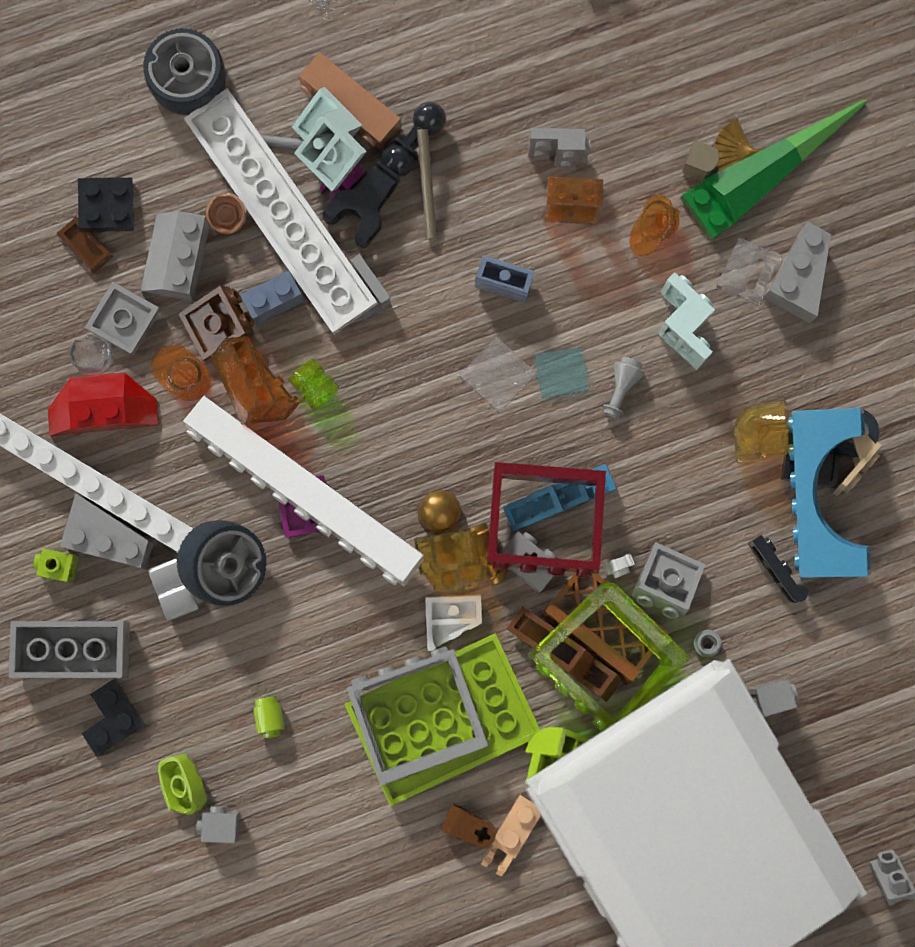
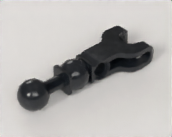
[322,102,446,249]

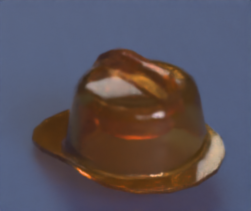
[629,194,680,256]
[151,345,211,401]

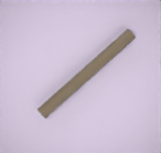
[417,129,437,239]

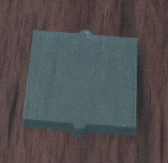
[534,347,589,398]

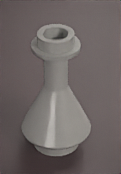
[603,357,644,419]

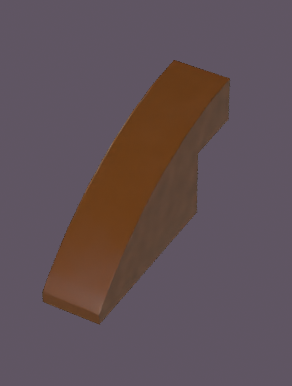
[506,606,623,703]

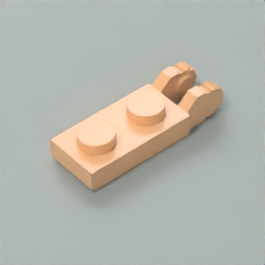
[481,795,541,877]

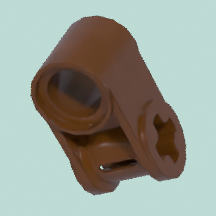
[440,804,496,848]

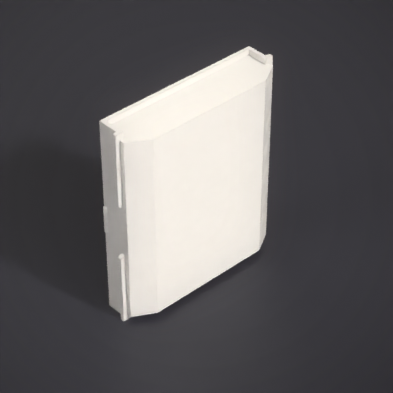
[525,659,867,947]

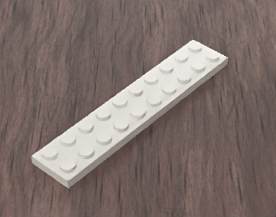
[184,88,378,334]

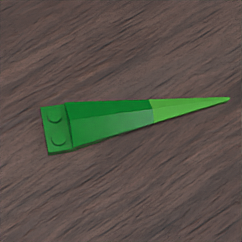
[680,100,867,240]

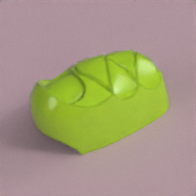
[158,753,207,815]

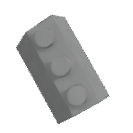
[141,211,210,302]

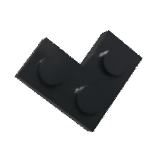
[81,679,145,757]

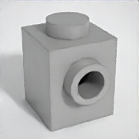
[197,806,240,843]

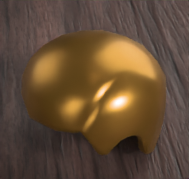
[417,490,461,533]

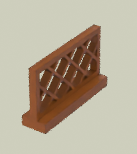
[541,572,669,686]

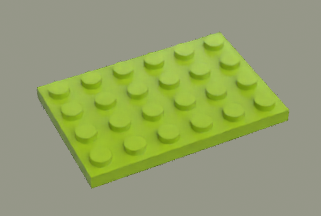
[344,633,540,807]

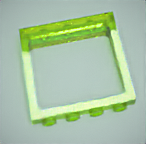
[528,583,690,732]

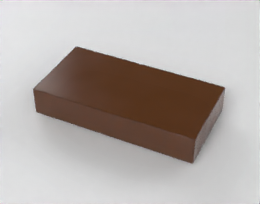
[56,216,113,274]

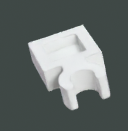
[602,554,634,578]

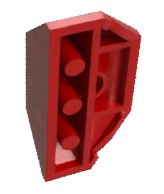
[48,372,159,436]

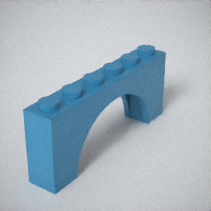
[788,407,871,577]

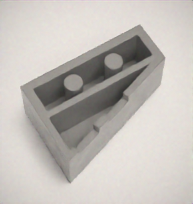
[60,494,154,570]

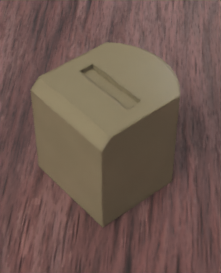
[682,140,719,181]

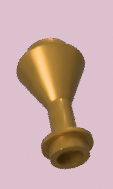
[465,523,508,585]

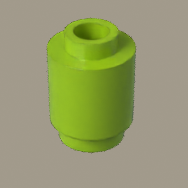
[253,696,285,739]

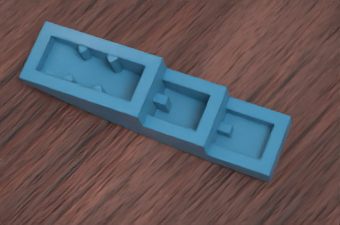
[503,464,617,532]

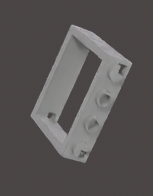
[347,646,488,785]

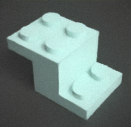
[292,87,367,191]
[658,272,715,370]

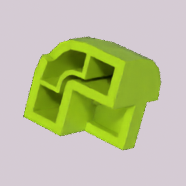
[525,727,589,781]

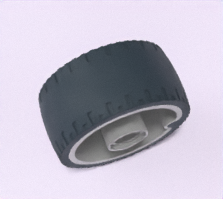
[143,28,226,115]
[176,520,267,606]

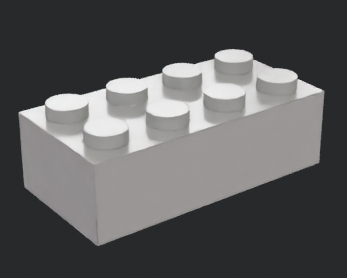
[9,621,130,678]

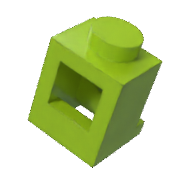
[33,548,79,583]

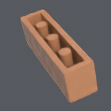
[299,52,401,151]

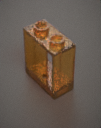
[543,176,603,225]

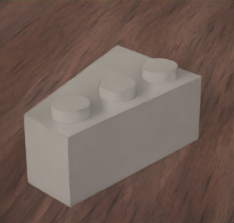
[763,221,831,324]

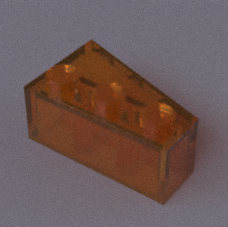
[211,337,301,425]

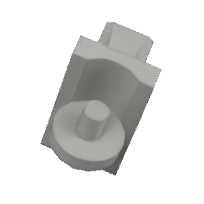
[870,850,915,905]

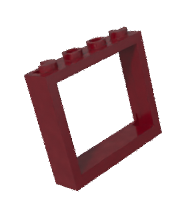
[486,462,606,578]

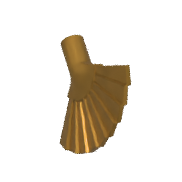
[714,118,763,172]

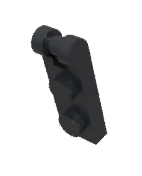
[748,535,808,603]

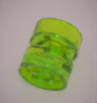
[288,358,340,410]

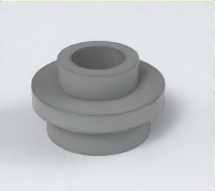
[693,630,722,657]

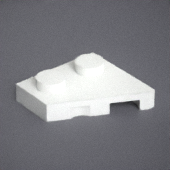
[426,594,482,651]

